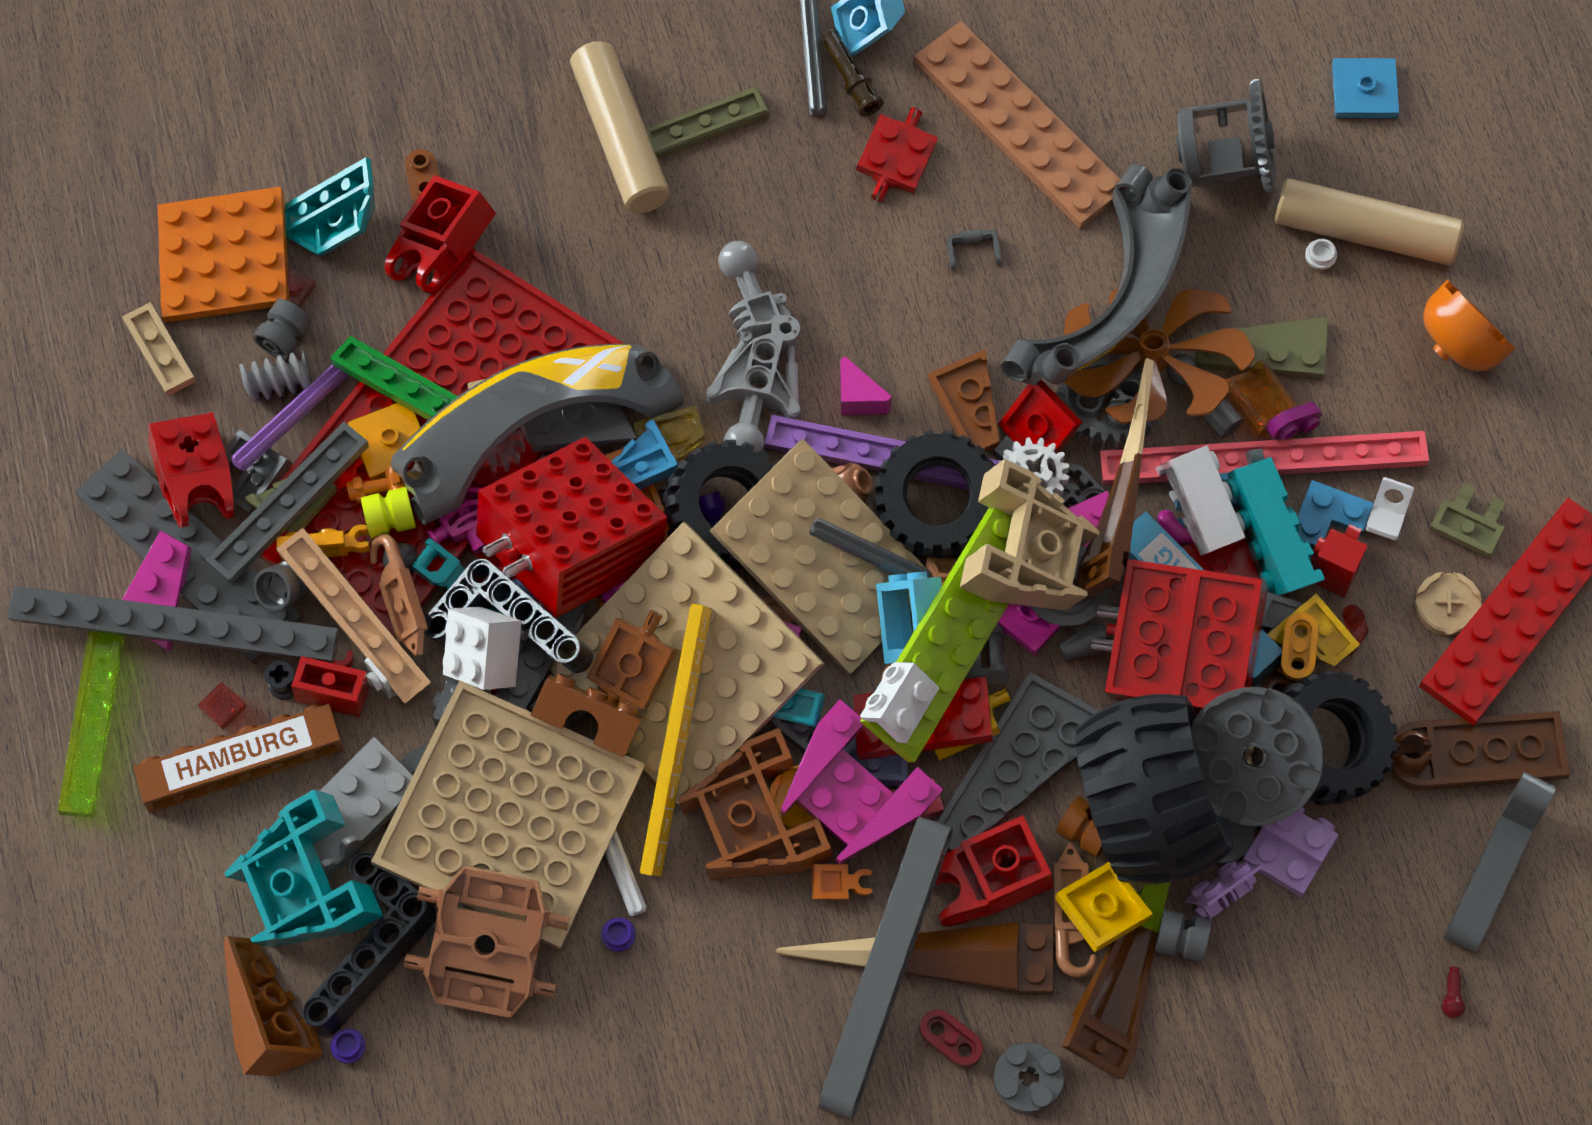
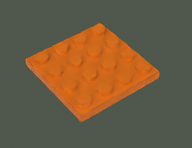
[157,186,290,323]

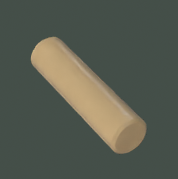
[570,41,670,214]
[1274,178,1464,266]

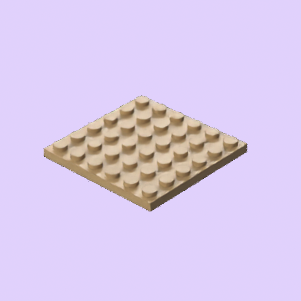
[550,522,824,808]
[371,680,646,950]

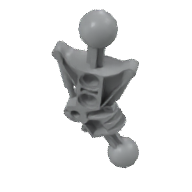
[706,240,801,454]

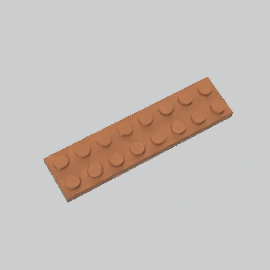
[914,21,1128,229]

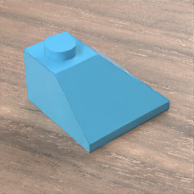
[831,0,905,57]

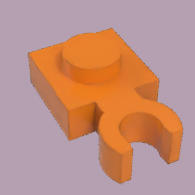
[812,864,872,900]

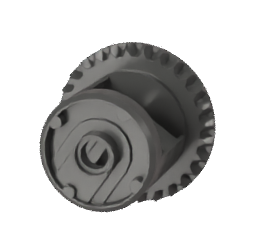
[1176,78,1277,193]

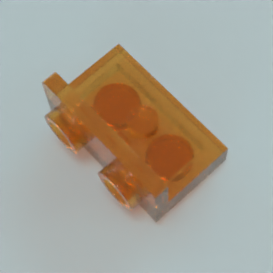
[1225,359,1298,436]

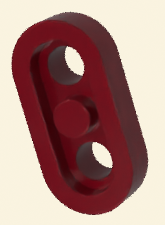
[920,1009,983,1068]

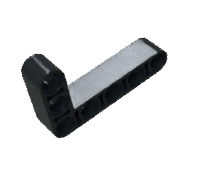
[424,559,594,673]
[302,851,436,1036]

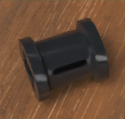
[264,660,295,700]

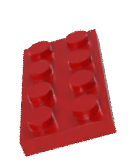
[853,676,993,760]

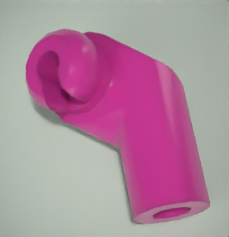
[1156,510,1194,544]

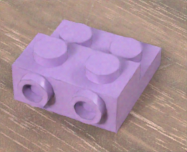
[1242,807,1339,898]

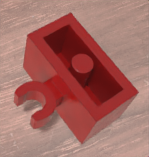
[1311,524,1368,598]
[291,650,370,717]

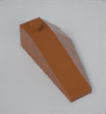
[223,936,323,1076]

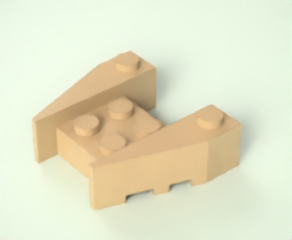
[960,459,1100,611]

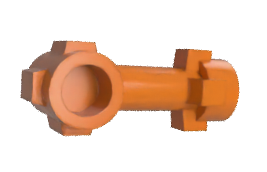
[346,467,409,503]

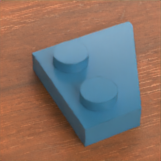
[611,419,678,490]

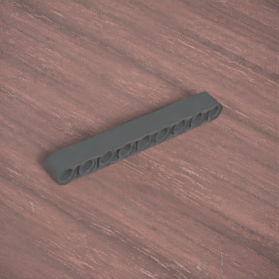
[818,817,953,1120]

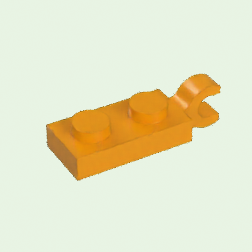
[277,524,370,561]

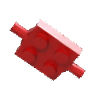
[856,107,938,202]

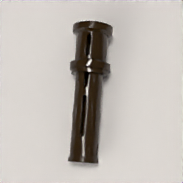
[820,29,884,117]

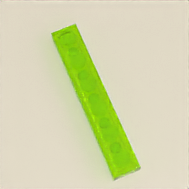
[58,631,124,818]

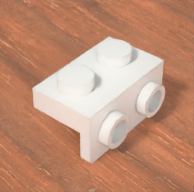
[860,662,939,743]

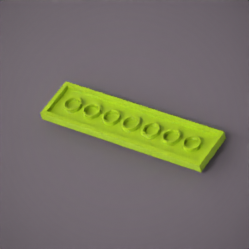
[860,507,1012,762]

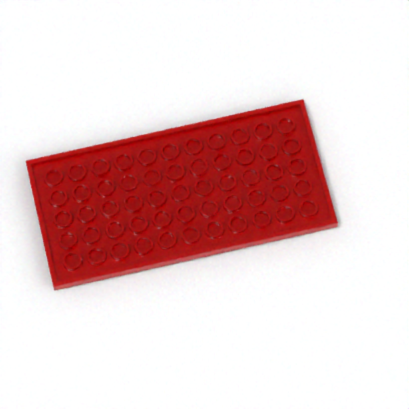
[260,248,625,641]

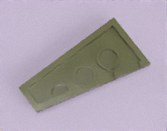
[1195,317,1328,380]

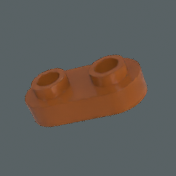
[405,149,439,204]

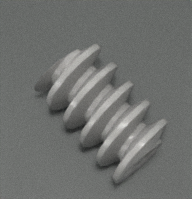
[239,351,310,403]

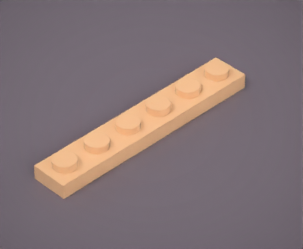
[277,528,431,705]

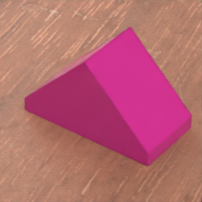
[840,356,892,415]

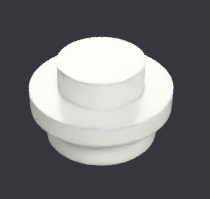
[1305,239,1337,270]

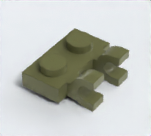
[1429,483,1506,558]

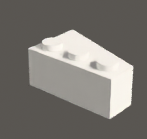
[1155,445,1245,555]

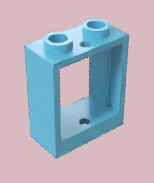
[876,571,942,664]

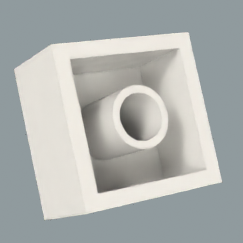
[443,607,522,690]

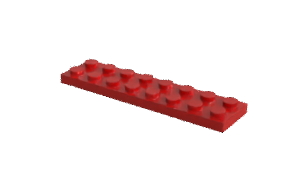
[1418,498,1592,726]

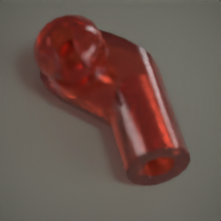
[1342,604,1369,656]

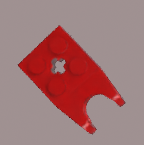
[385,175,496,293]
[148,412,234,528]
[935,815,1054,927]

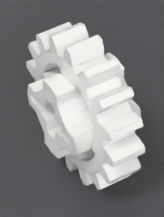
[999,437,1069,497]

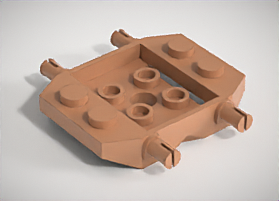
[404,866,570,1018]

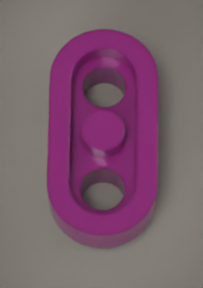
[1265,402,1322,441]

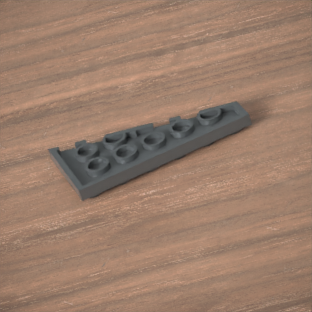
[937,672,1100,852]

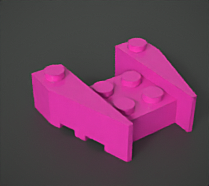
[780,699,943,864]

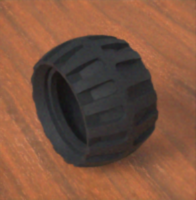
[1075,694,1233,884]

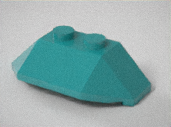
[285,157,376,256]

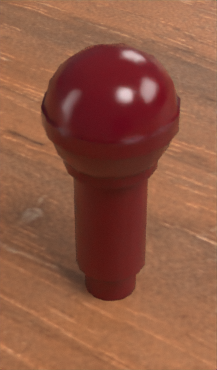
[1441,966,1466,1019]

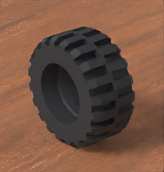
[875,430,995,559]
[661,440,777,571]
[1262,671,1398,805]

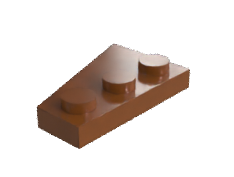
[927,349,999,452]

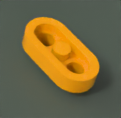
[1281,613,1319,682]

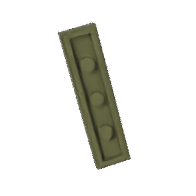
[645,86,769,159]

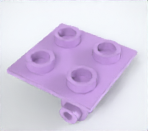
[1184,861,1263,920]

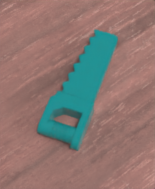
[411,538,504,615]

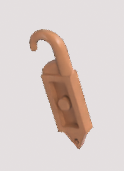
[369,534,428,655]
[1053,843,1097,978]

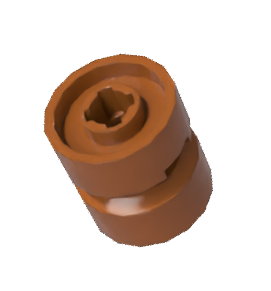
[1056,796,1103,858]

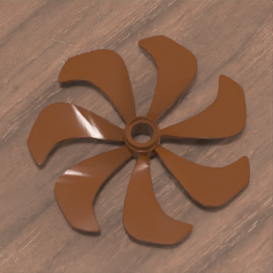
[1063,288,1255,423]

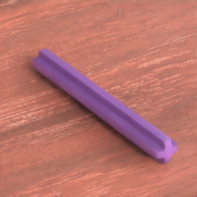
[232,365,348,471]

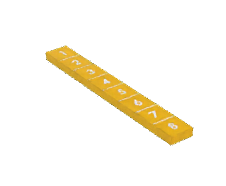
[640,603,712,877]

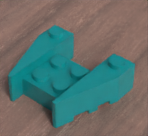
[225,789,383,947]

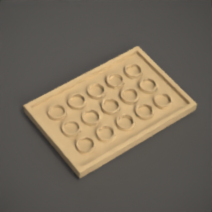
[710,439,925,675]

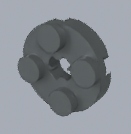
[993,1043,1064,1115]

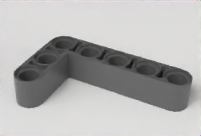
[1443,772,1556,953]

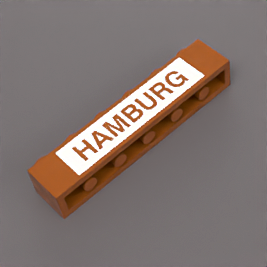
[133,704,344,814]

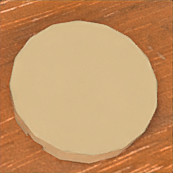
[1414,572,1482,637]

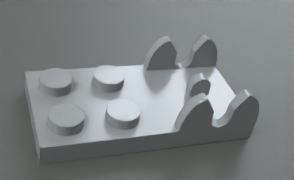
[313,737,413,880]

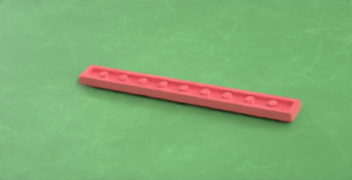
[1099,431,1429,486]

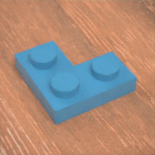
[1297,480,1374,550]

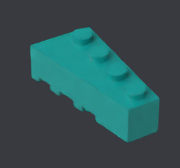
[1226,457,1325,595]

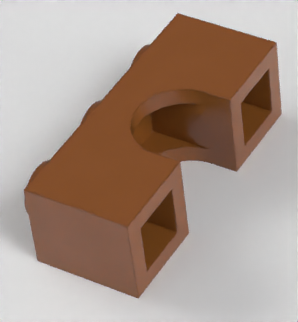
[530,673,643,758]

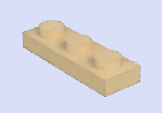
[122,302,196,397]

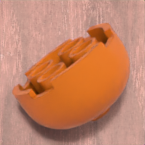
[1423,279,1516,372]

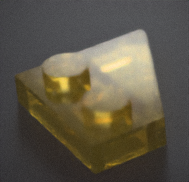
[633,405,705,461]

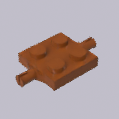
[586,610,677,710]

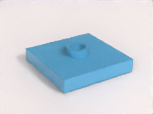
[1332,58,1399,118]

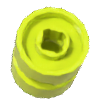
[361,487,416,538]

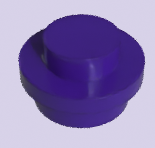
[601,918,636,952]
[330,1028,366,1064]

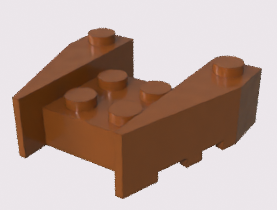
[678,728,833,880]

